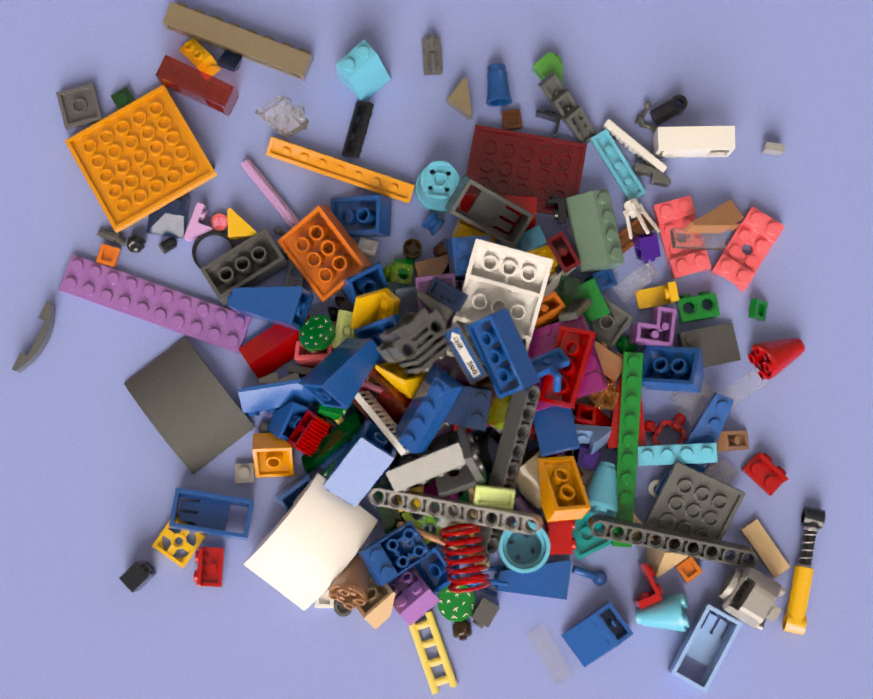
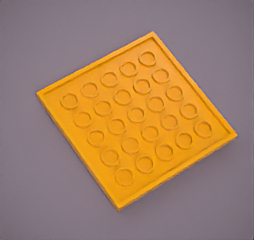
[65,84,217,233]

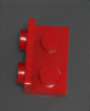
[741,452,789,496]

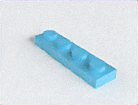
[590,129,646,201]
[638,442,718,466]

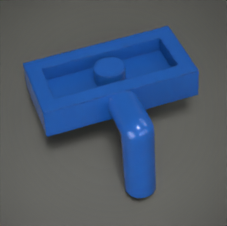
[530,347,570,392]

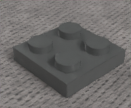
[56,83,103,130]

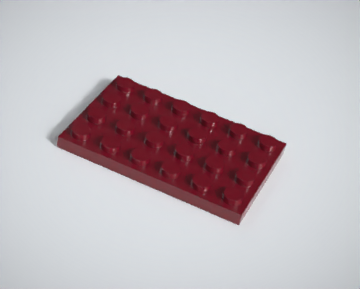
[466,124,587,218]

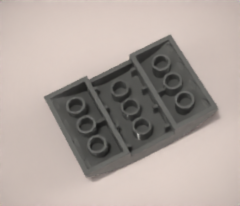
[124,337,255,474]

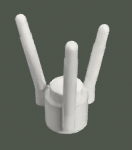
[623,198,660,239]

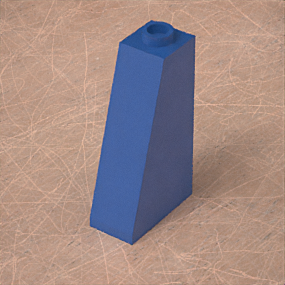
[493,560,571,600]

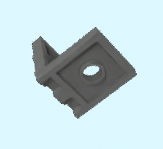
[435,427,486,498]

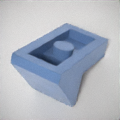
[575,424,612,455]

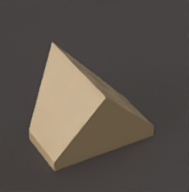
[647,536,689,578]

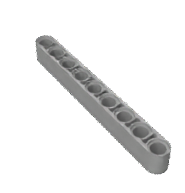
[369,486,543,535]

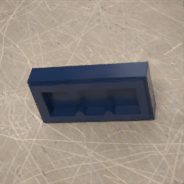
[426,276,469,313]

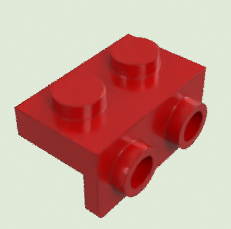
[194,547,225,587]

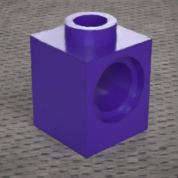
[632,232,661,263]

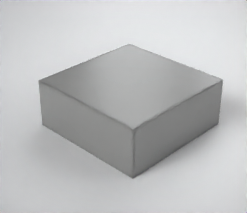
[761,141,785,156]

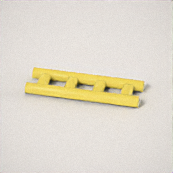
[408,611,458,694]

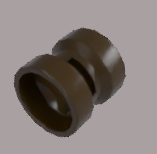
[403,238,422,260]

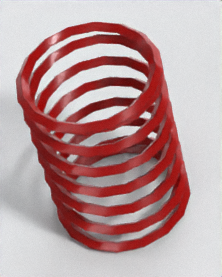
[439,523,491,593]

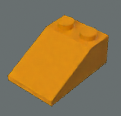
[538,456,591,522]

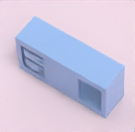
[668,602,743,693]

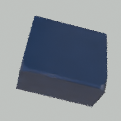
[217,51,242,72]

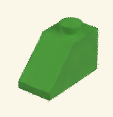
[532,51,563,83]

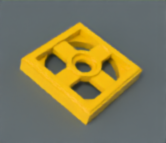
[152,515,206,568]

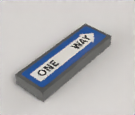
[442,323,488,385]

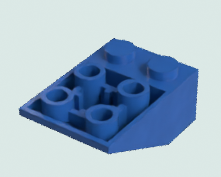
[357,521,431,586]
[561,601,634,667]

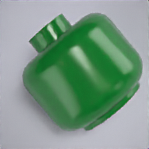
[616,335,636,354]

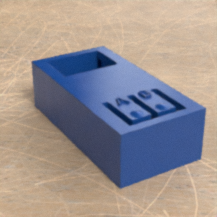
[169,487,254,541]

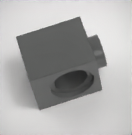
[471,596,500,628]

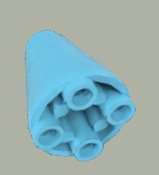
[585,462,618,518]
[635,592,690,632]

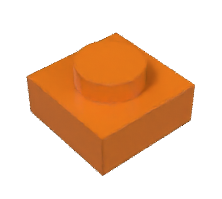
[96,244,121,268]
[675,556,703,583]

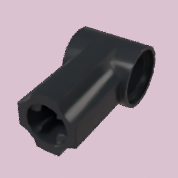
[649,95,688,126]

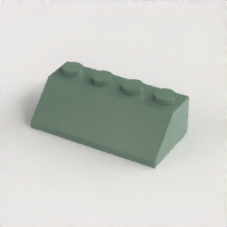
[565,189,625,272]

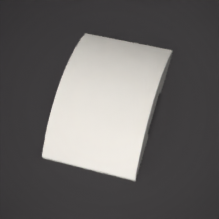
[446,239,553,365]
[243,473,378,610]

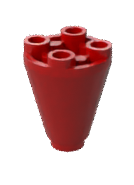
[748,338,805,380]

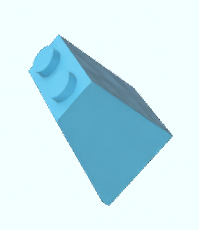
[335,40,391,102]

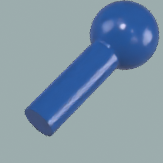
[572,565,607,586]

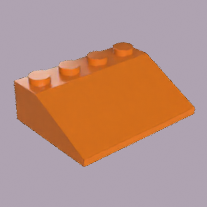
[277,205,372,302]

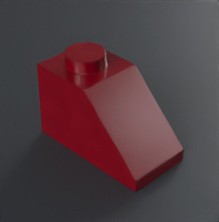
[546,231,581,273]

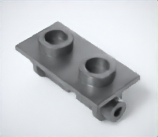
[422,35,443,76]

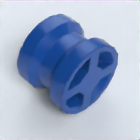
[421,212,445,236]

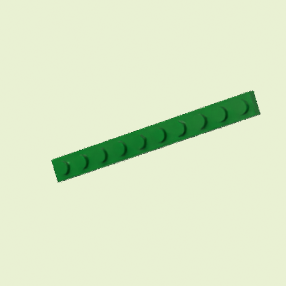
[611,352,643,547]

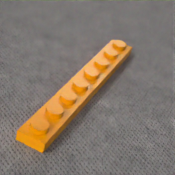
[266,136,415,203]

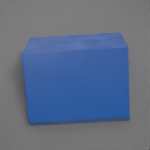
[342,262,389,307]

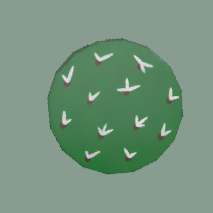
[299,315,336,352]
[437,585,476,622]

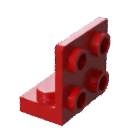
[633,562,663,609]

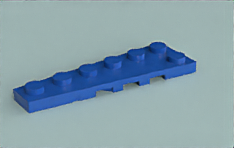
[654,392,734,495]

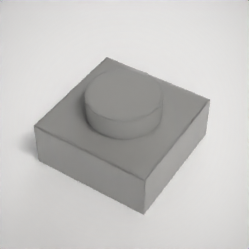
[234,463,255,483]

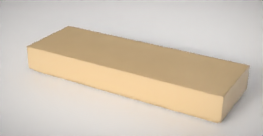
[740,519,790,578]

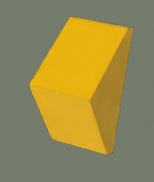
[227,208,257,240]

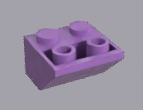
[389,567,440,626]

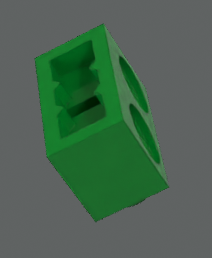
[675,291,720,324]

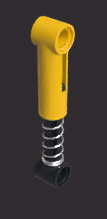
[782,506,825,635]

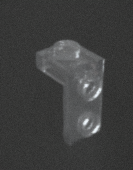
[613,263,659,303]

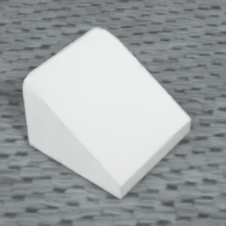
[358,237,379,264]

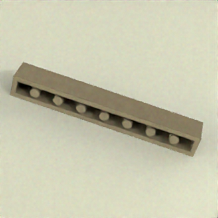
[162,2,313,81]

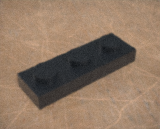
[342,101,374,158]

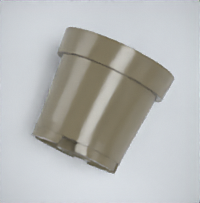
[515,446,547,509]

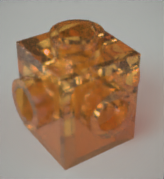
[589,380,619,410]

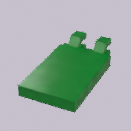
[549,278,610,325]

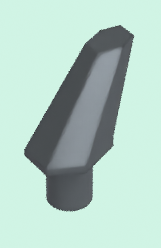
[96,230,127,247]

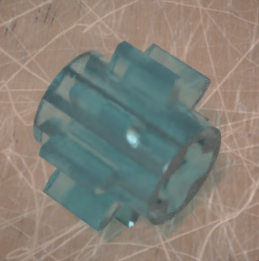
[418,515,443,532]

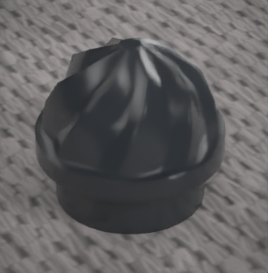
[126,233,146,253]

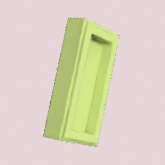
[473,484,516,510]

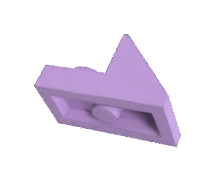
[183,202,214,242]

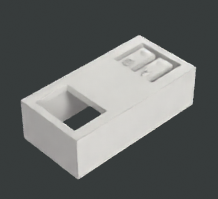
[653,126,735,158]

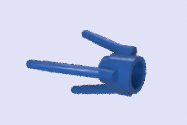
[466,566,509,597]

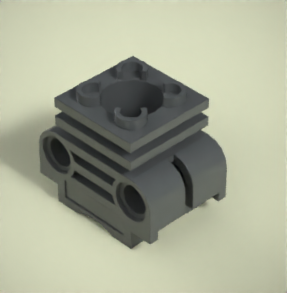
[376,308,451,374]

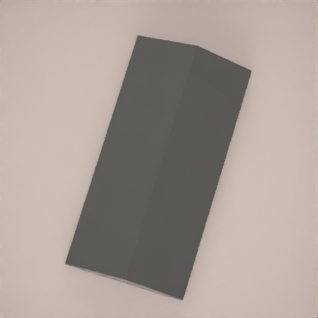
[557,274,633,348]

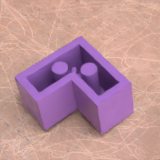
[629,306,677,347]

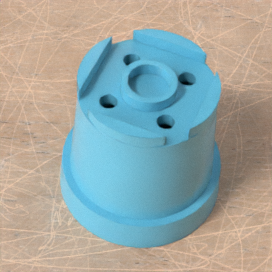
[415,161,461,213]
[499,522,550,573]

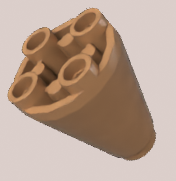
[328,553,369,609]

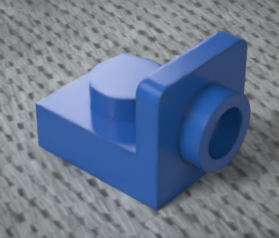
[584,269,618,292]

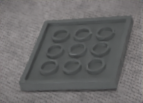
[643,460,746,561]

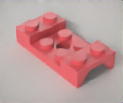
[652,195,712,280]
[710,206,785,292]

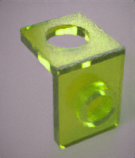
[384,262,414,284]

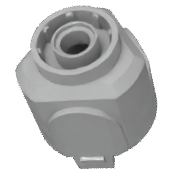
[718,567,787,630]

